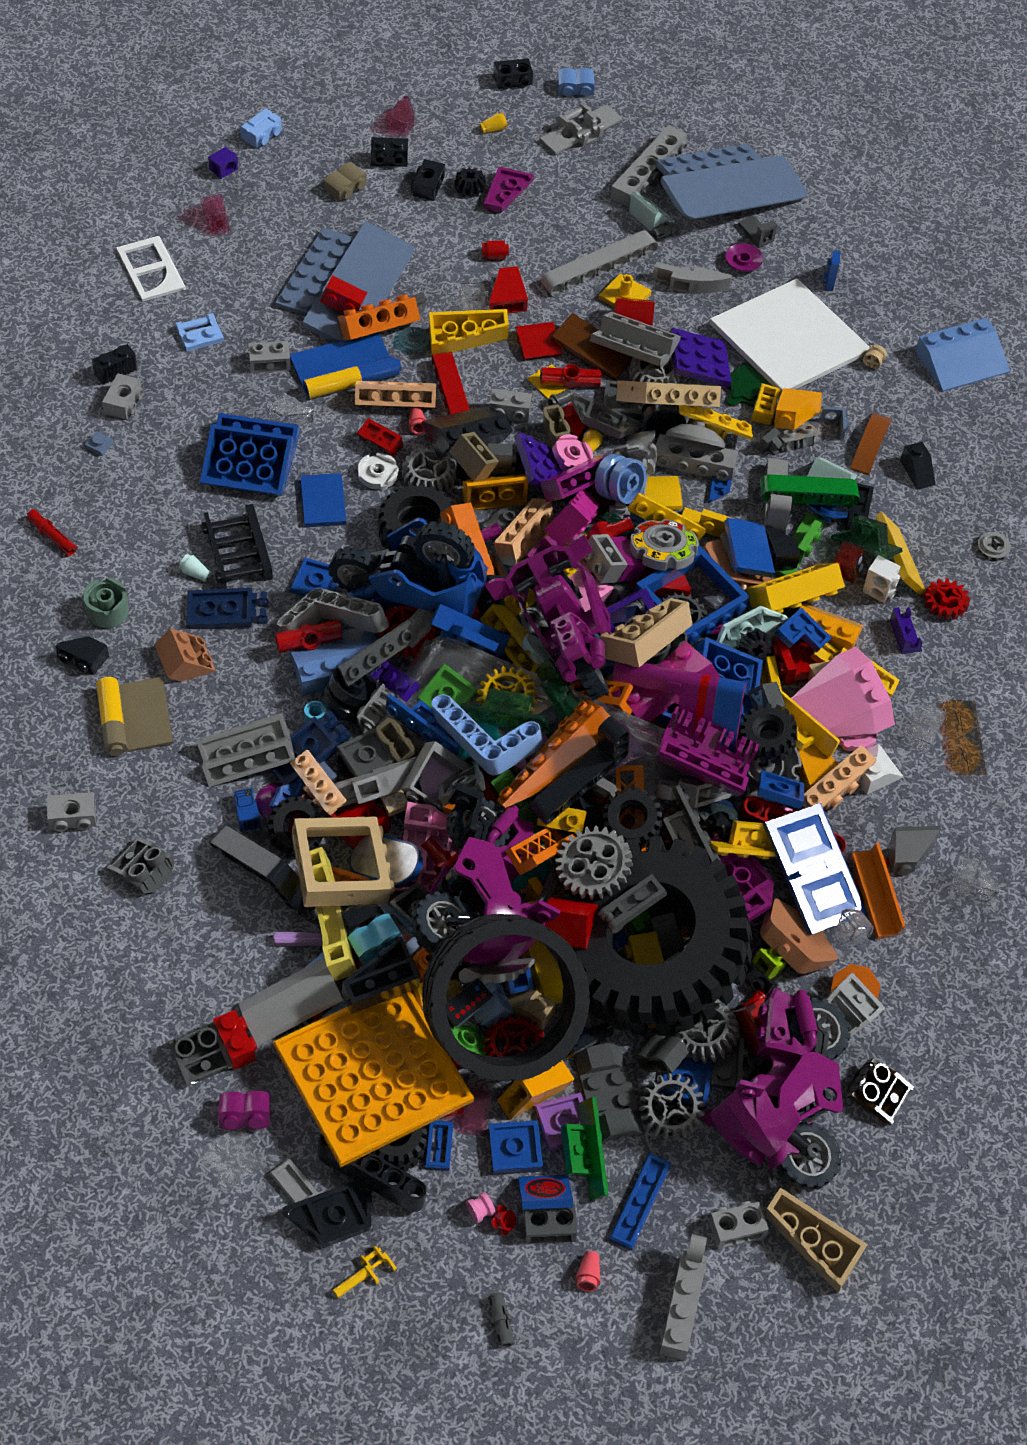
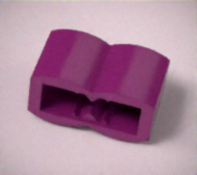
[218,1091,270,1130]

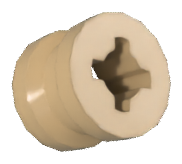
[863,345,887,370]

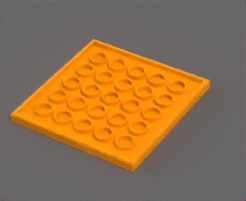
[273,991,474,1168]

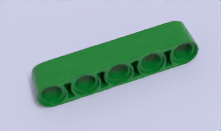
[760,474,860,506]

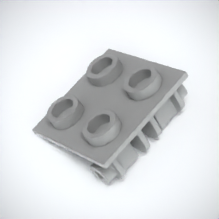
[768,421,821,452]
[357,684,397,734]

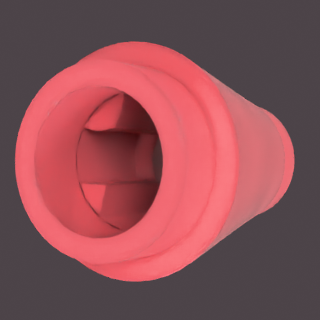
[408,407,426,435]
[575,1251,600,1292]

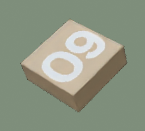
[380,789,408,817]

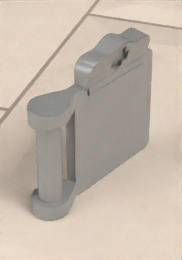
[459,957,535,983]

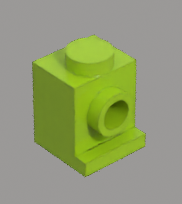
[751,947,787,979]

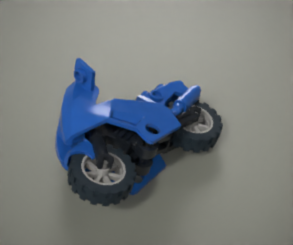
[328,518,488,650]

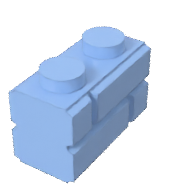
[240,108,282,149]

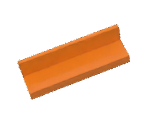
[850,843,905,940]

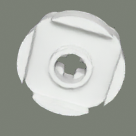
[358,453,399,490]

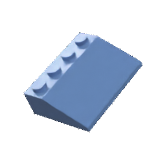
[915,318,1010,392]
[289,628,383,696]

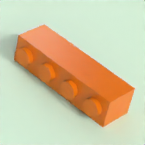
[440,502,496,575]

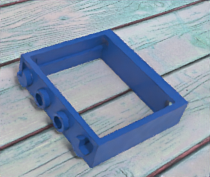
[634,546,750,644]

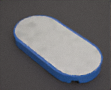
[350,835,423,888]

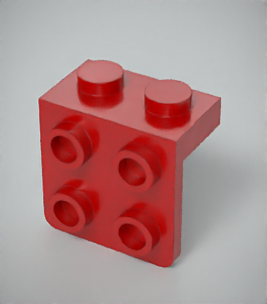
[770,636,818,685]

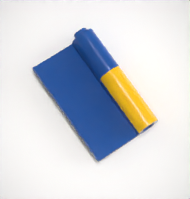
[290,332,402,399]

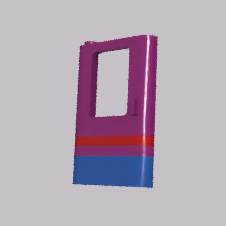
[610,662,747,754]

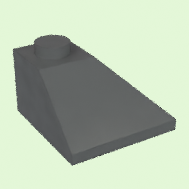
[887,826,941,875]

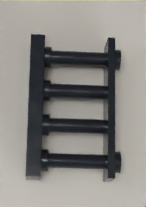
[201,504,273,589]

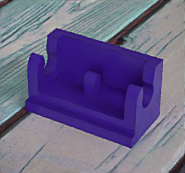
[890,607,922,654]

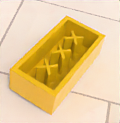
[746,563,845,613]

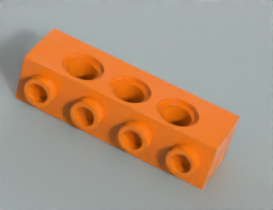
[338,294,420,340]

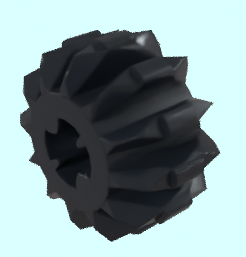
[454,167,486,198]
[734,628,773,660]

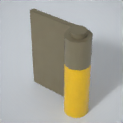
[96,676,173,756]

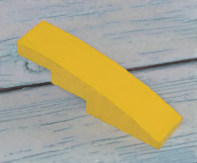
[810,643,900,697]

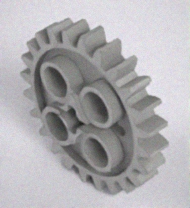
[555,826,633,900]

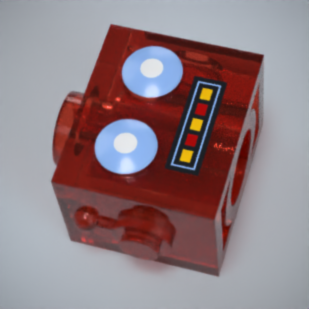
[833,541,865,583]

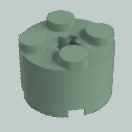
[83,578,129,629]

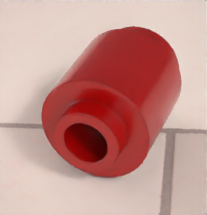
[482,240,509,260]

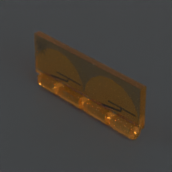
[941,699,987,775]

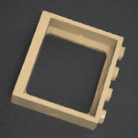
[616,381,721,407]
[292,817,394,907]

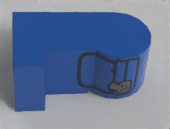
[234,788,261,832]

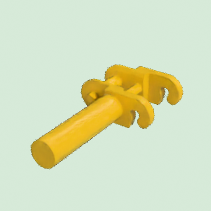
[332,1245,397,1298]

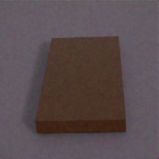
[551,313,634,381]

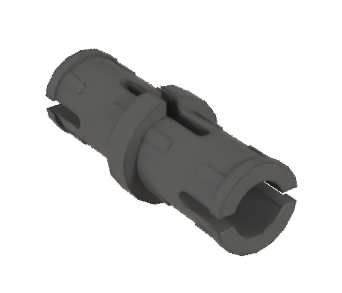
[487,1292,515,1348]

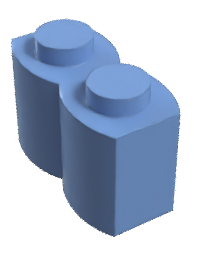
[557,68,595,96]

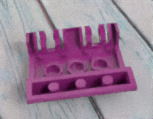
[654,706,759,797]

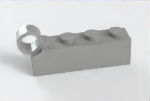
[656,775,735,808]
[659,1234,707,1361]

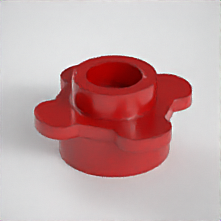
[491,1205,517,1235]

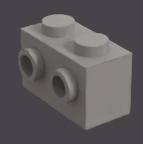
[248,341,290,373]
[489,388,532,423]
[584,534,628,584]

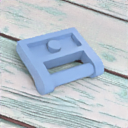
[175,313,224,351]

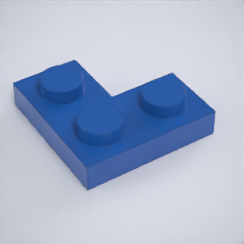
[775,607,831,653]

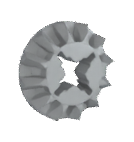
[977,532,1011,561]

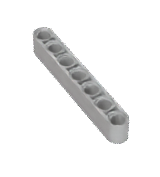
[540,230,658,296]

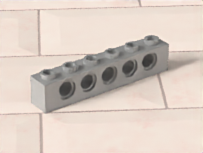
[610,125,687,208]

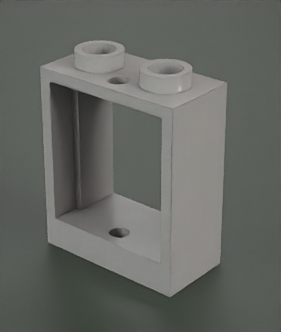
[400,741,471,812]

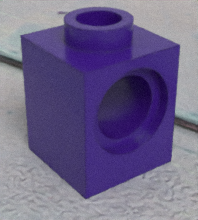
[208,147,238,179]

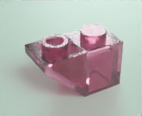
[385,95,415,136]
[200,194,231,235]

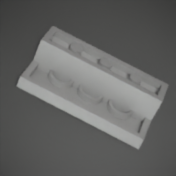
[590,312,681,366]
[196,713,295,787]
[239,958,344,1046]

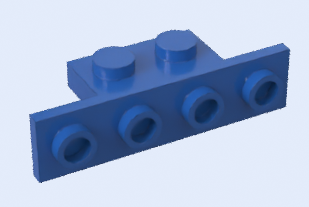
[430,603,510,656]
[385,694,460,756]

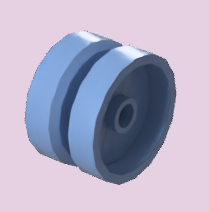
[595,454,646,504]

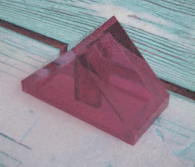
[462,1088,491,1136]

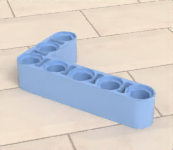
[432,694,543,775]

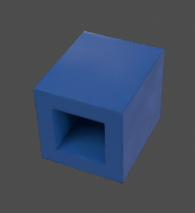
[504,968,534,994]

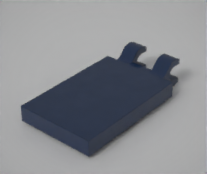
[186,588,268,629]
[270,710,351,785]

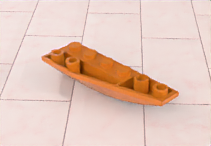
[496,700,610,808]

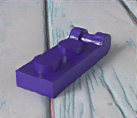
[369,661,420,703]

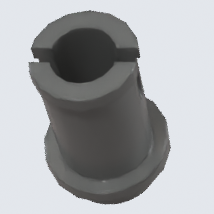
[651,221,676,241]
[547,389,573,406]

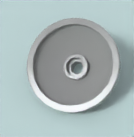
[665,421,725,448]

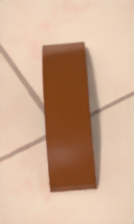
[850,413,892,475]

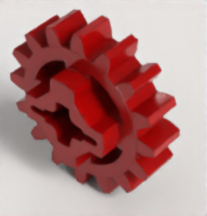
[923,578,970,620]

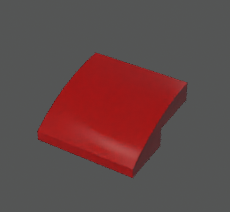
[515,322,562,360]

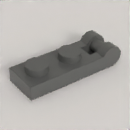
[598,874,667,933]

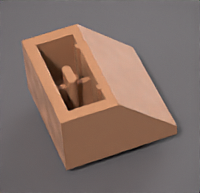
[154,628,216,682]

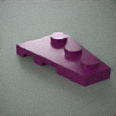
[484,167,534,213]

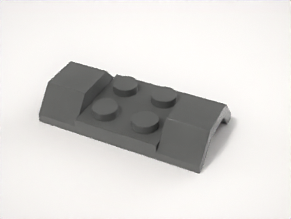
[573,1042,645,1144]

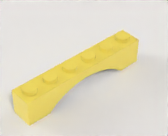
[310,847,357,981]

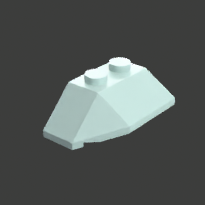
[716,606,788,648]

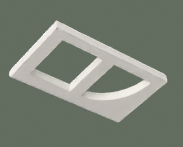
[116,236,186,302]

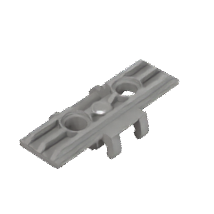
[540,103,623,155]
[613,430,658,496]

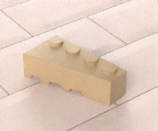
[600,598,693,667]
[764,1188,868,1293]

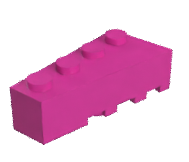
[544,489,601,546]
[626,641,720,725]

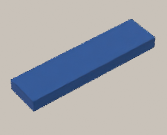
[609,1153,672,1251]

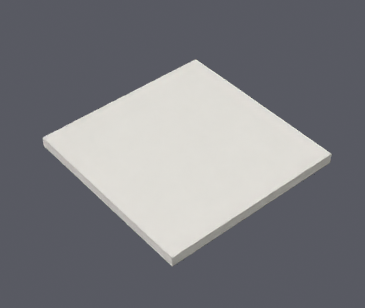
[709,279,870,393]

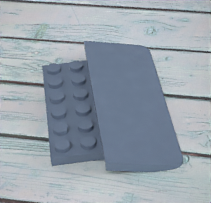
[656,144,807,219]
[275,221,414,342]

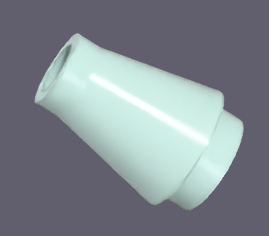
[179,554,212,582]

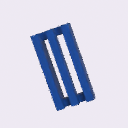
[424,1120,453,1171]

